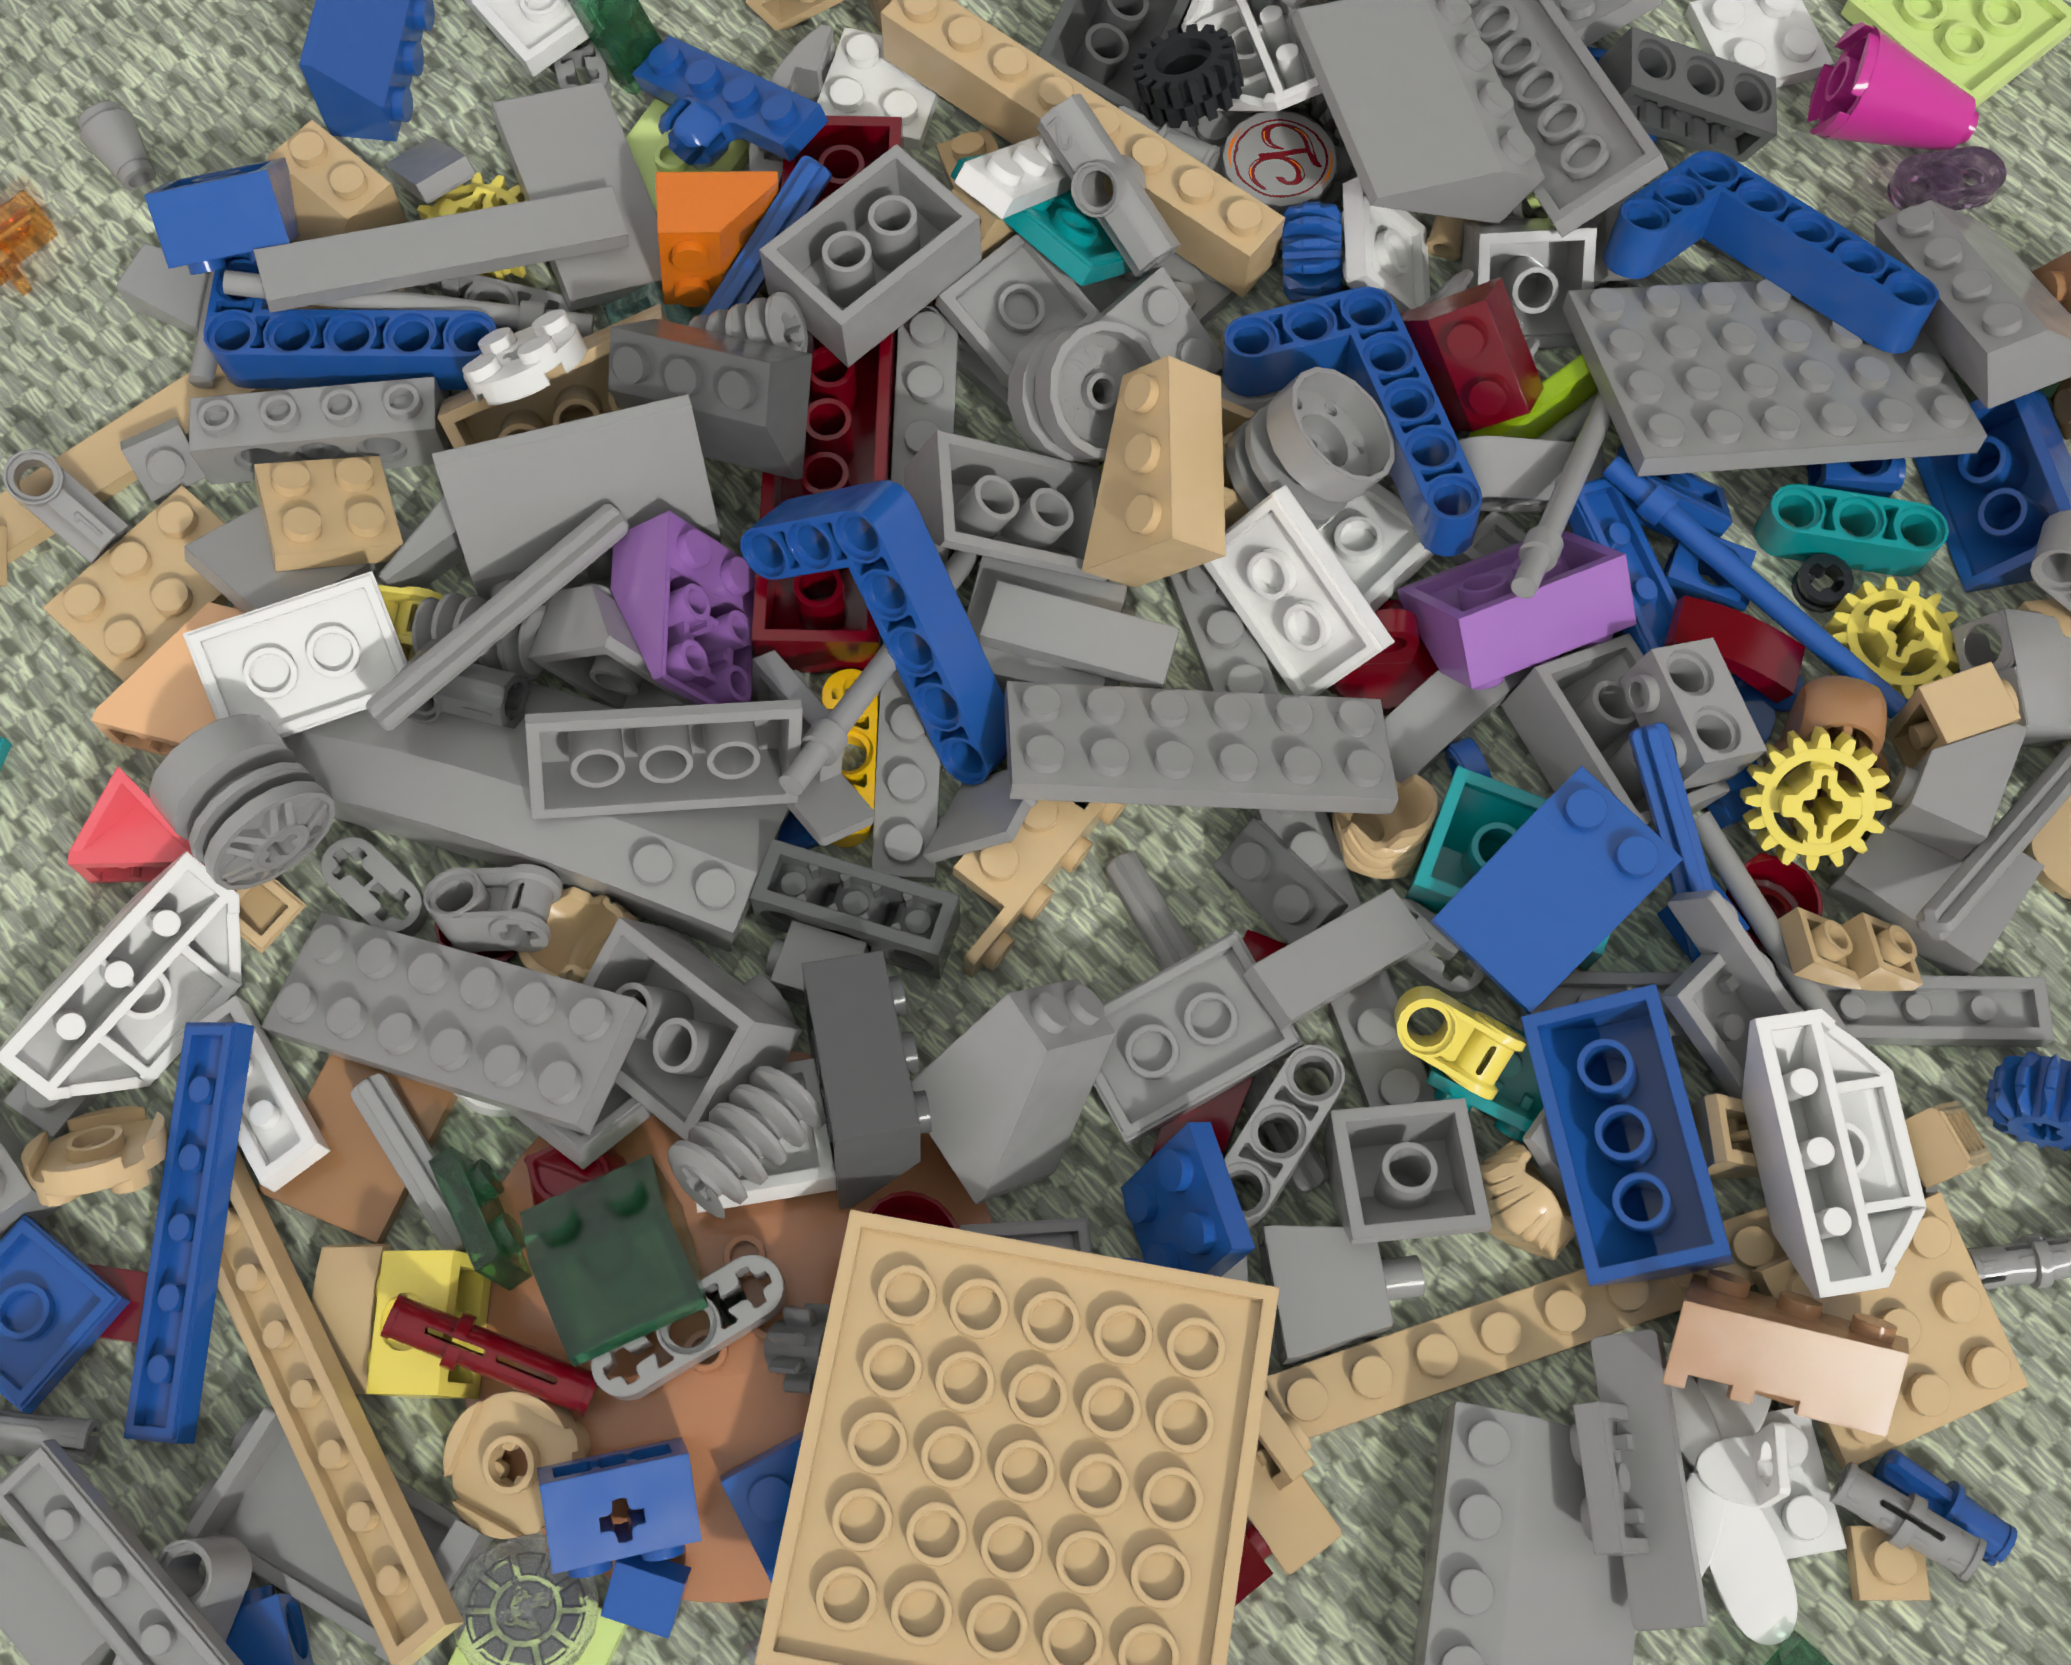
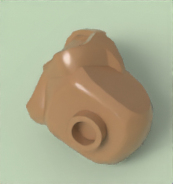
[1763,675,1892,835]

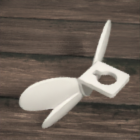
[1666,1356,1798,1645]

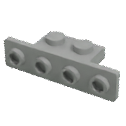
[751,650,875,846]
[1660,890,1804,1100]
[1570,1329,1708,1631]

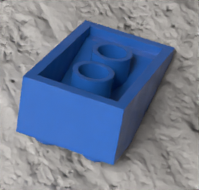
[1431,766,1684,1015]

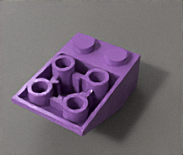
[610,511,755,705]

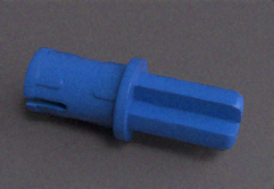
[1873,1450,2018,1566]

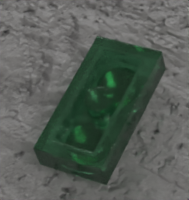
[567,0,663,95]
[428,1146,533,1291]

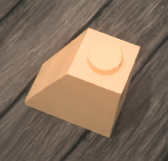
[91,602,244,756]

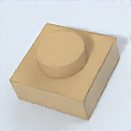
[1843,1526,1931,1601]

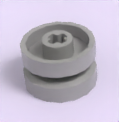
[1007,320,1161,463]

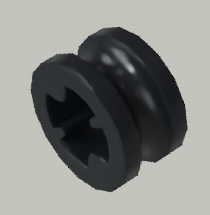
[1791,553,1854,613]

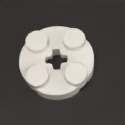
[462,309,587,405]

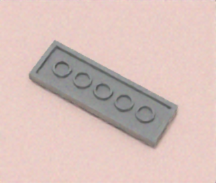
[1467,0,1669,238]
[1004,681,1399,815]
[261,912,648,1135]

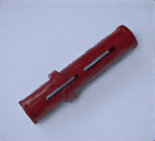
[380,1293,597,1417]

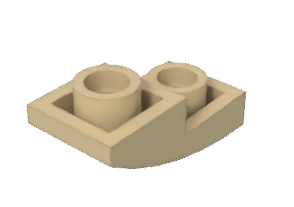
[1778,907,1923,991]
[311,1244,391,1394]

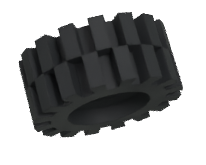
[1132,24,1244,129]

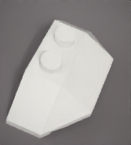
[1181,0,1322,112]
[0,851,242,1101]
[1742,1009,1927,1299]

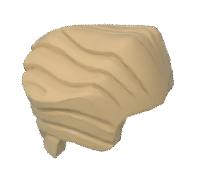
[1332,774,1438,879]
[518,887,639,984]
[1479,1139,1576,1260]

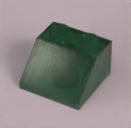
[520,1154,709,1367]

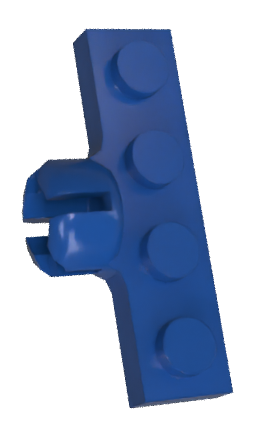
[632,35,828,170]

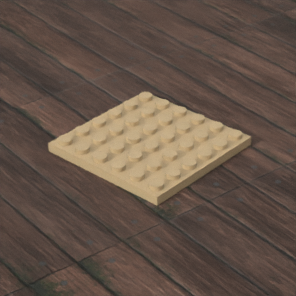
[755,1210,1279,1665]

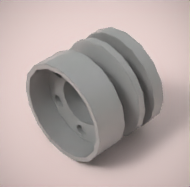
[1226,367,1395,530]
[149,714,336,890]

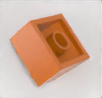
[656,171,778,307]

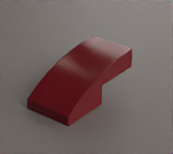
[1664,596,1806,704]

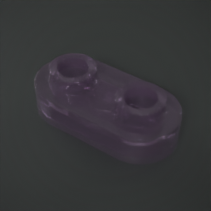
[1887,146,2007,211]

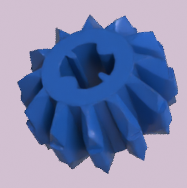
[1282,201,1342,301]
[1986,1051,2071,1151]

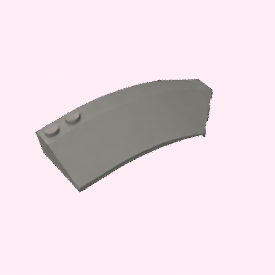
[283,682,790,952]

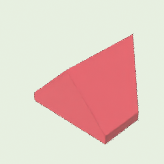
[67,766,205,883]

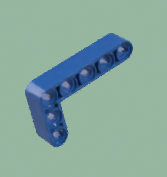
[1603,151,1939,354]
[203,253,498,390]
[1222,286,1482,557]
[740,480,1007,785]

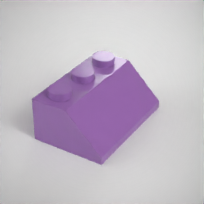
[1397,530,1637,690]

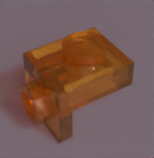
[0,189,59,296]

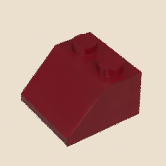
[1400,277,1544,432]

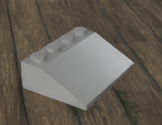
[1291,0,1545,224]
[432,394,722,601]
[1412,1401,1636,1665]

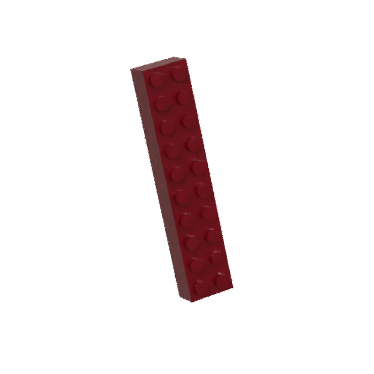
[751,115,904,673]

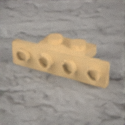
[952,800,1128,978]
[1247,1381,1342,1575]

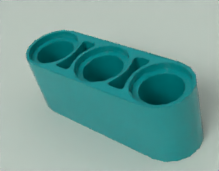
[1754,484,1949,577]

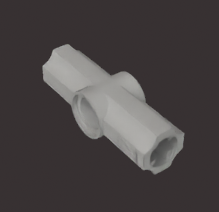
[1037,94,1181,277]

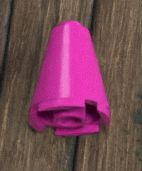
[1807,22,1979,152]

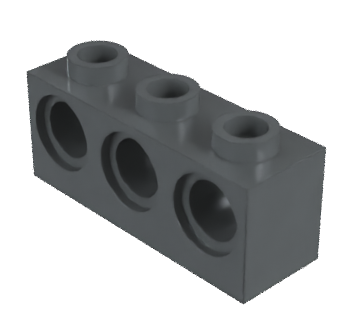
[1599,27,1777,162]
[750,839,961,980]

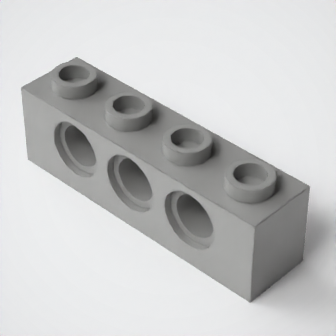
[189,377,451,485]

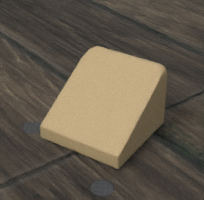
[234,878,307,954]

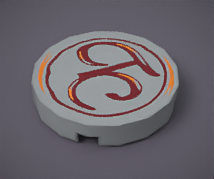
[1221,111,1337,216]

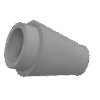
[78,101,156,191]

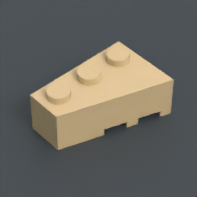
[1081,355,1226,588]

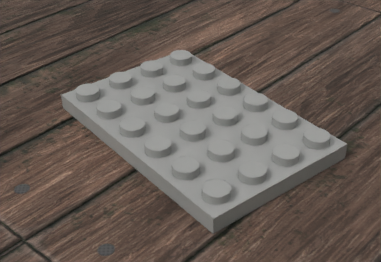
[1562,279,1987,477]

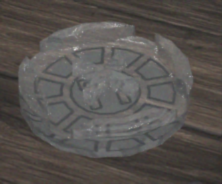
[453,1534,600,1665]

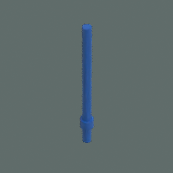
[1602,455,1908,719]

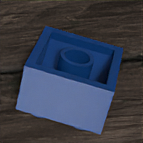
[144,157,299,275]

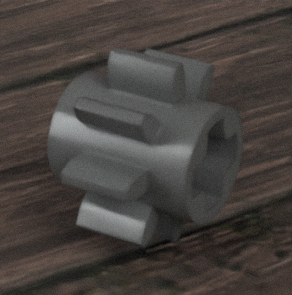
[764,1303,830,1394]

